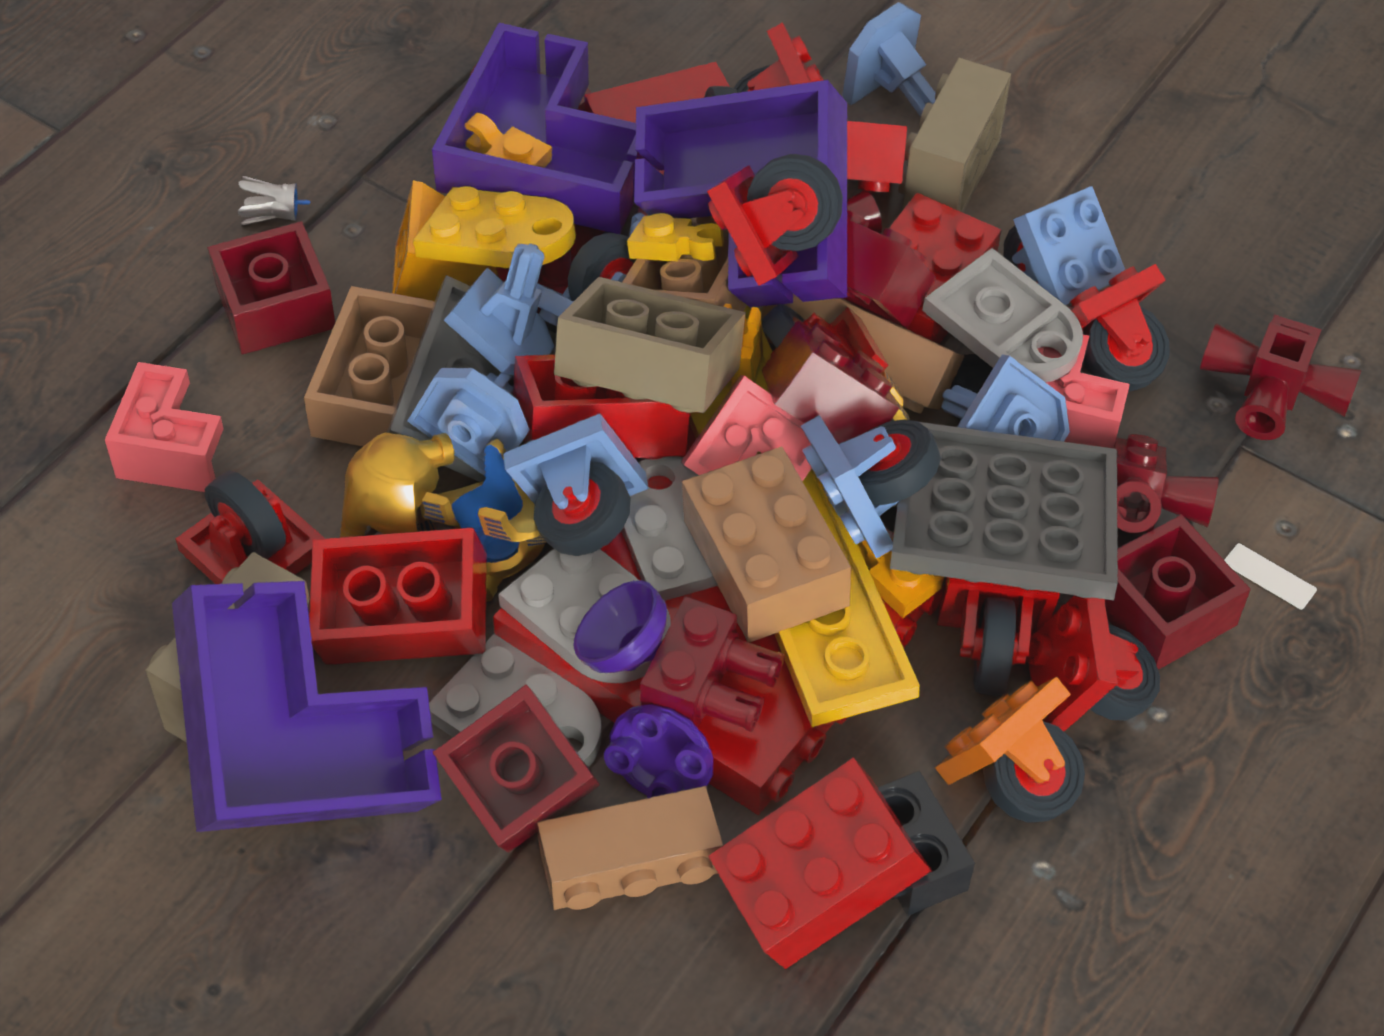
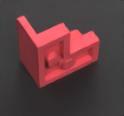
[1038,335,1130,448]
[105,362,224,492]
[681,375,811,481]

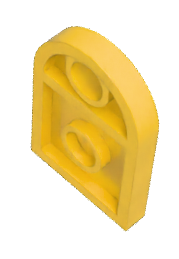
[413,186,576,268]

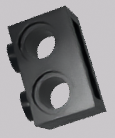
[878,770,975,916]

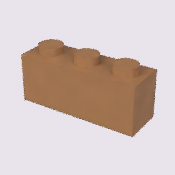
[537,786,723,910]

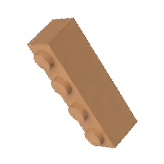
[761,294,965,414]

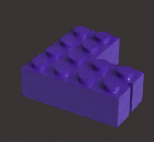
[432,23,644,234]
[634,80,847,308]
[172,581,442,832]

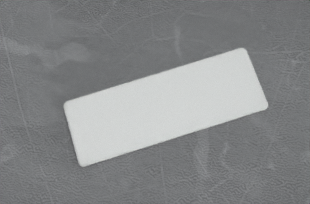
[1224,543,1317,610]

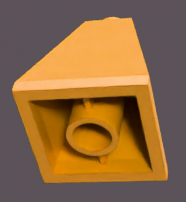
[392,180,496,301]

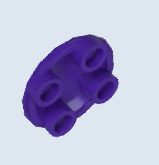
[604,704,713,798]

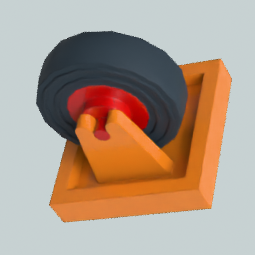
[935,677,1085,822]

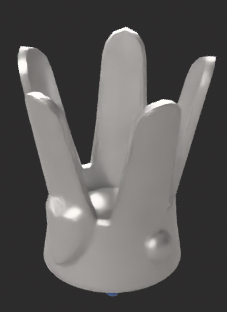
[238,176,311,225]

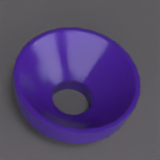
[573,580,667,673]

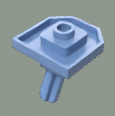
[842,2,936,117]
[444,243,554,375]
[942,354,1070,442]
[407,368,530,475]

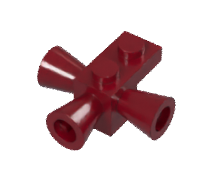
[1200,314,1361,440]
[1114,434,1219,533]

